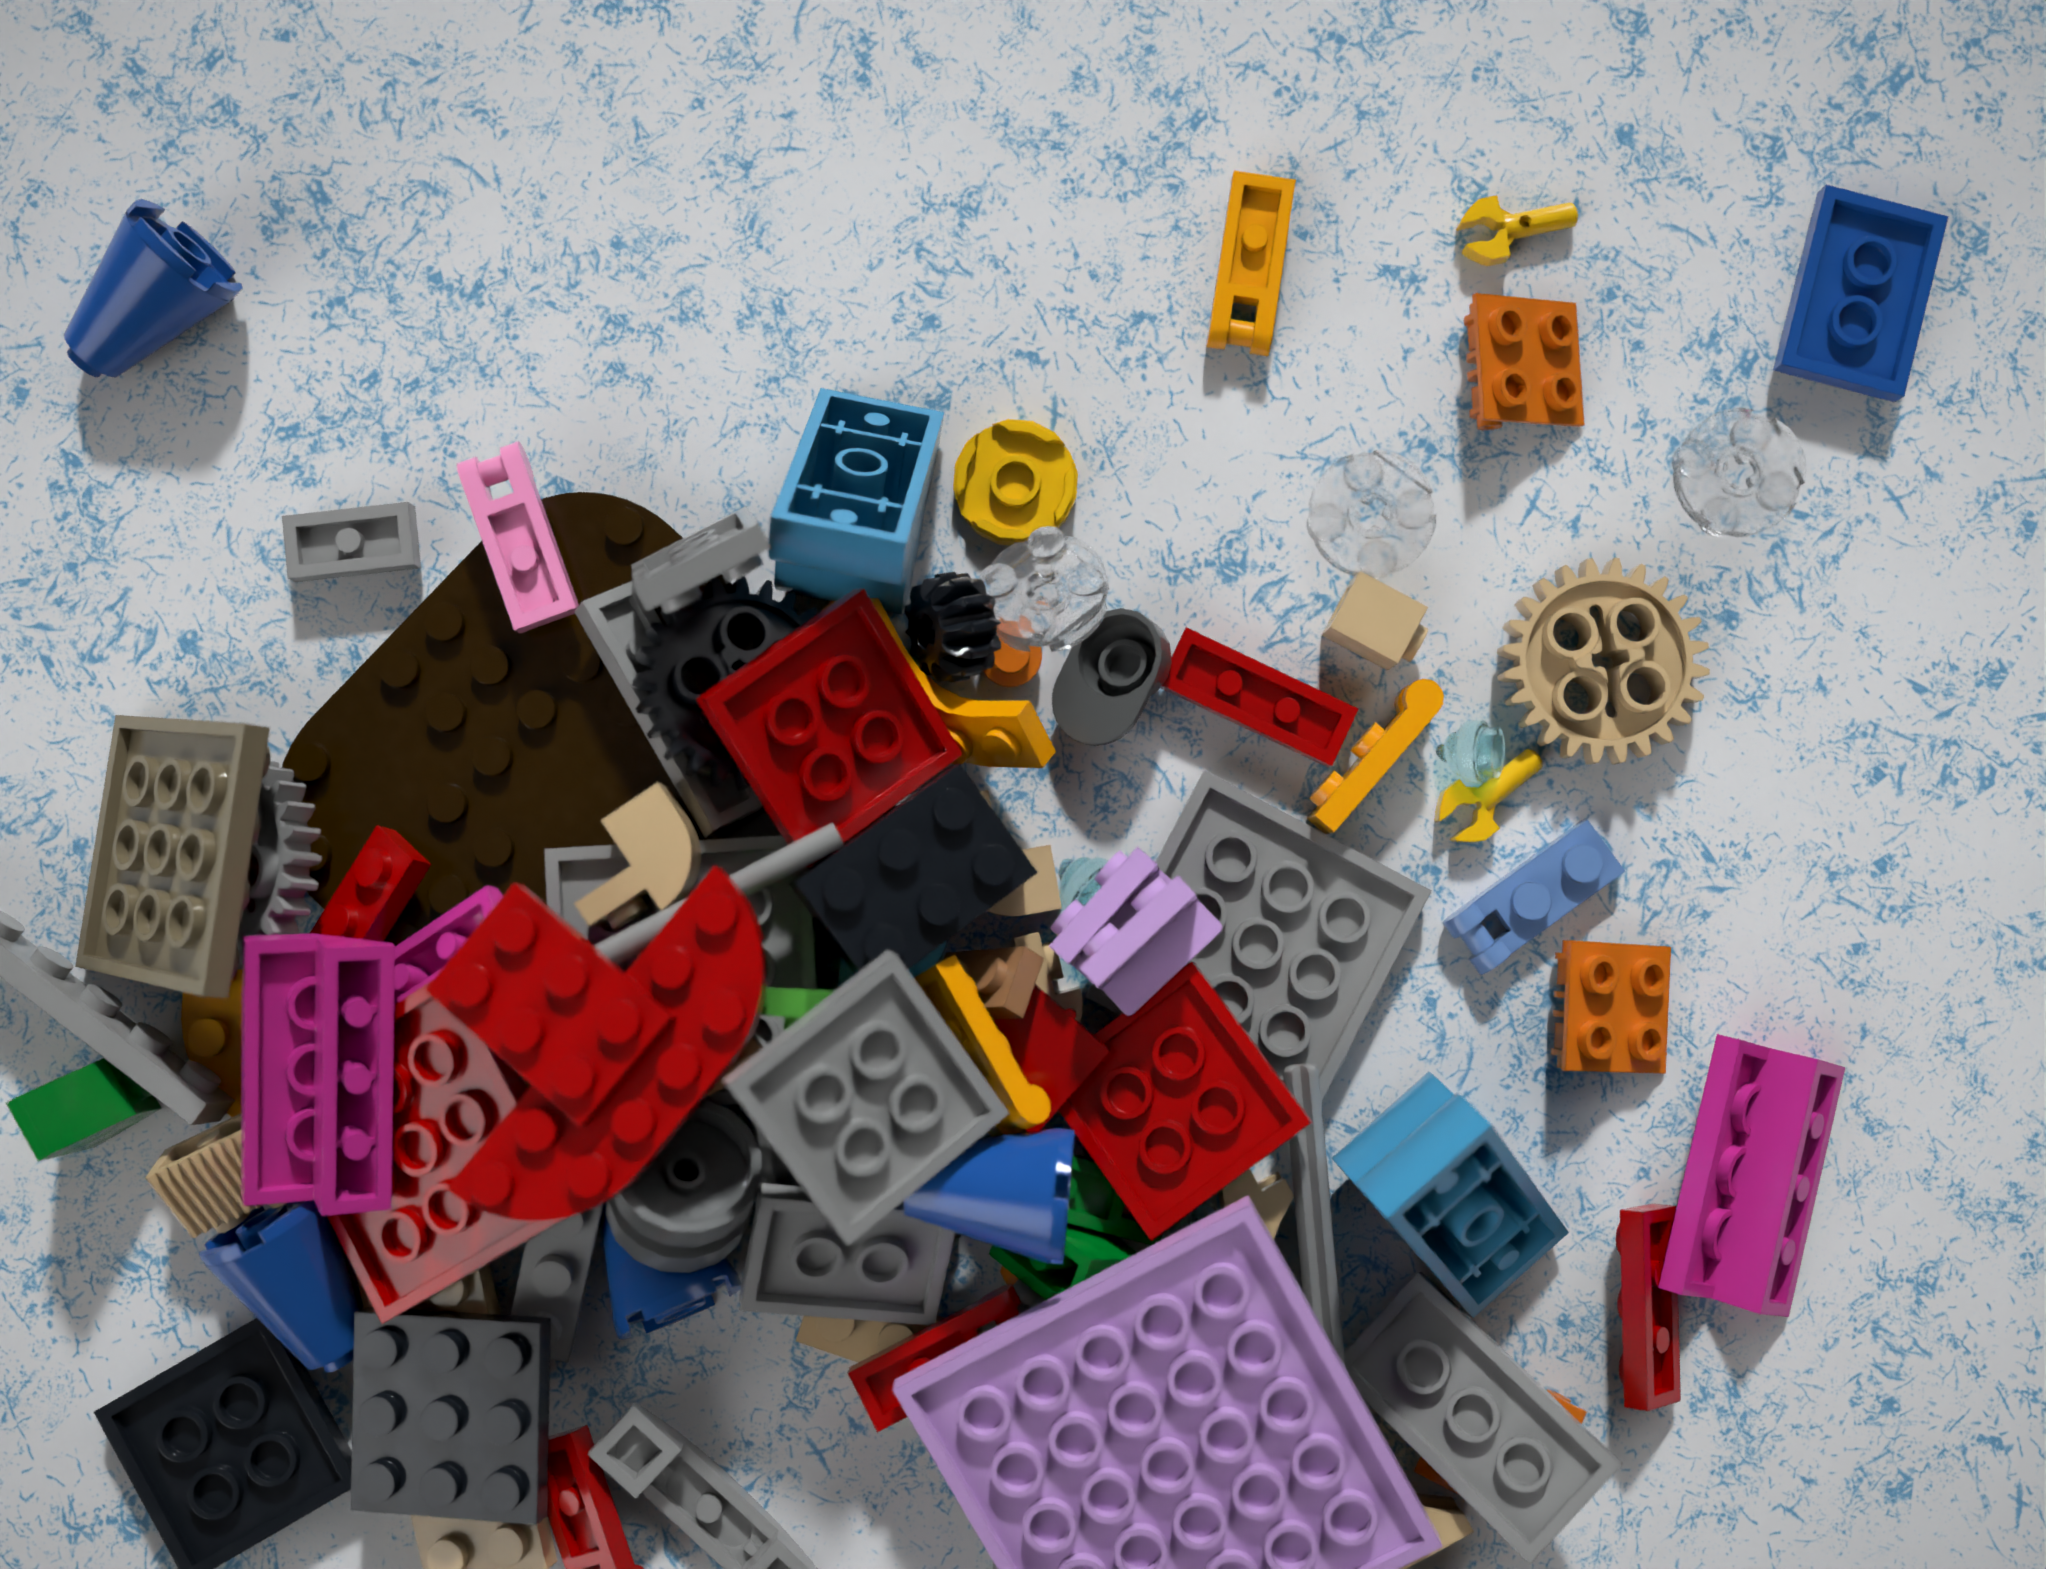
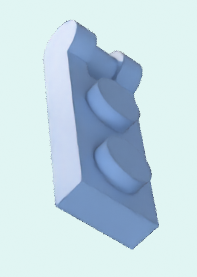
[1442,820,1626,975]

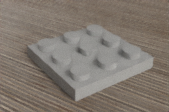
[722,950,1009,1246]

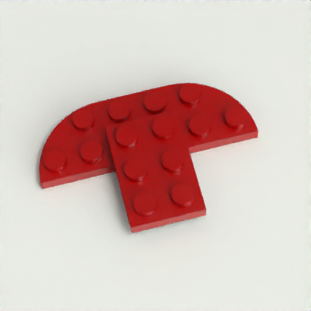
[424,865,767,1221]

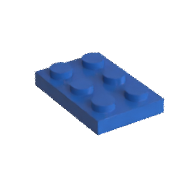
[1773,184,1949,402]

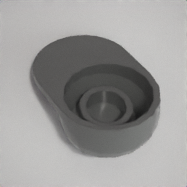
[1052,608,1172,746]

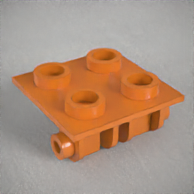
[1463,293,1585,430]
[1551,940,1671,1074]

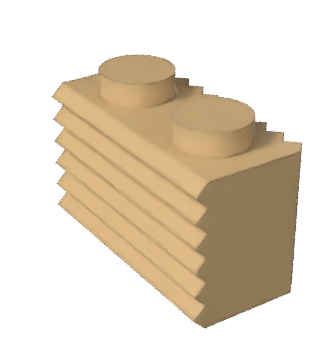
[145,1113,286,1239]

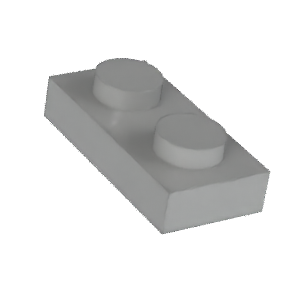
[282,502,421,582]

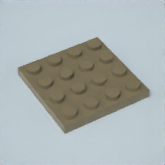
[75,715,271,998]

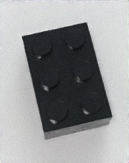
[789,763,1038,975]

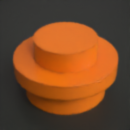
[983,624,1042,687]

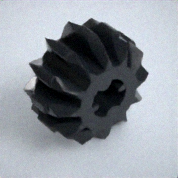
[904,572,1001,683]

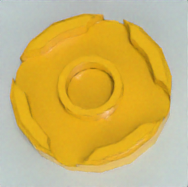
[953,419,1078,546]

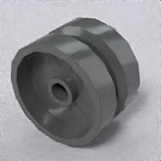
[606,1099,762,1273]

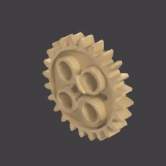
[1497,558,1710,765]

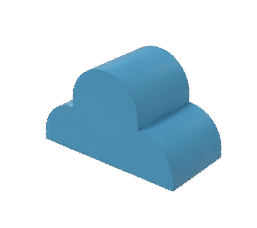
[768,388,944,615]
[1331,1072,1569,1318]

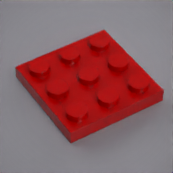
[696,589,963,868]
[1059,961,1313,1241]

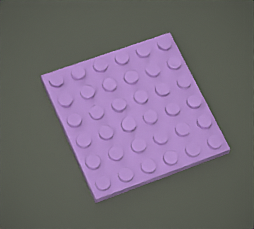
[893,1195,1443,1569]

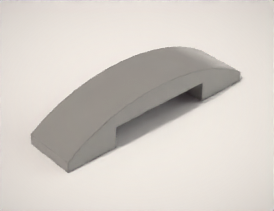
[588,1403,818,1569]

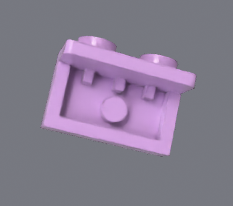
[1049,847,1172,990]
[1079,875,1222,1016]

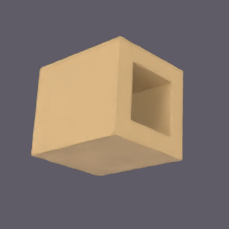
[1322,571,1428,671]

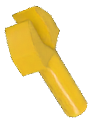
[1456,195,1578,266]
[1434,749,1543,843]

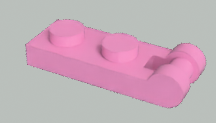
[457,441,579,633]

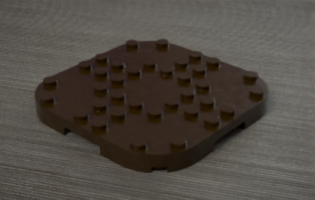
[281,492,898,946]

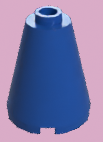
[64,199,243,378]
[904,1128,1075,1264]
[199,1200,360,1373]
[600,1202,741,1340]

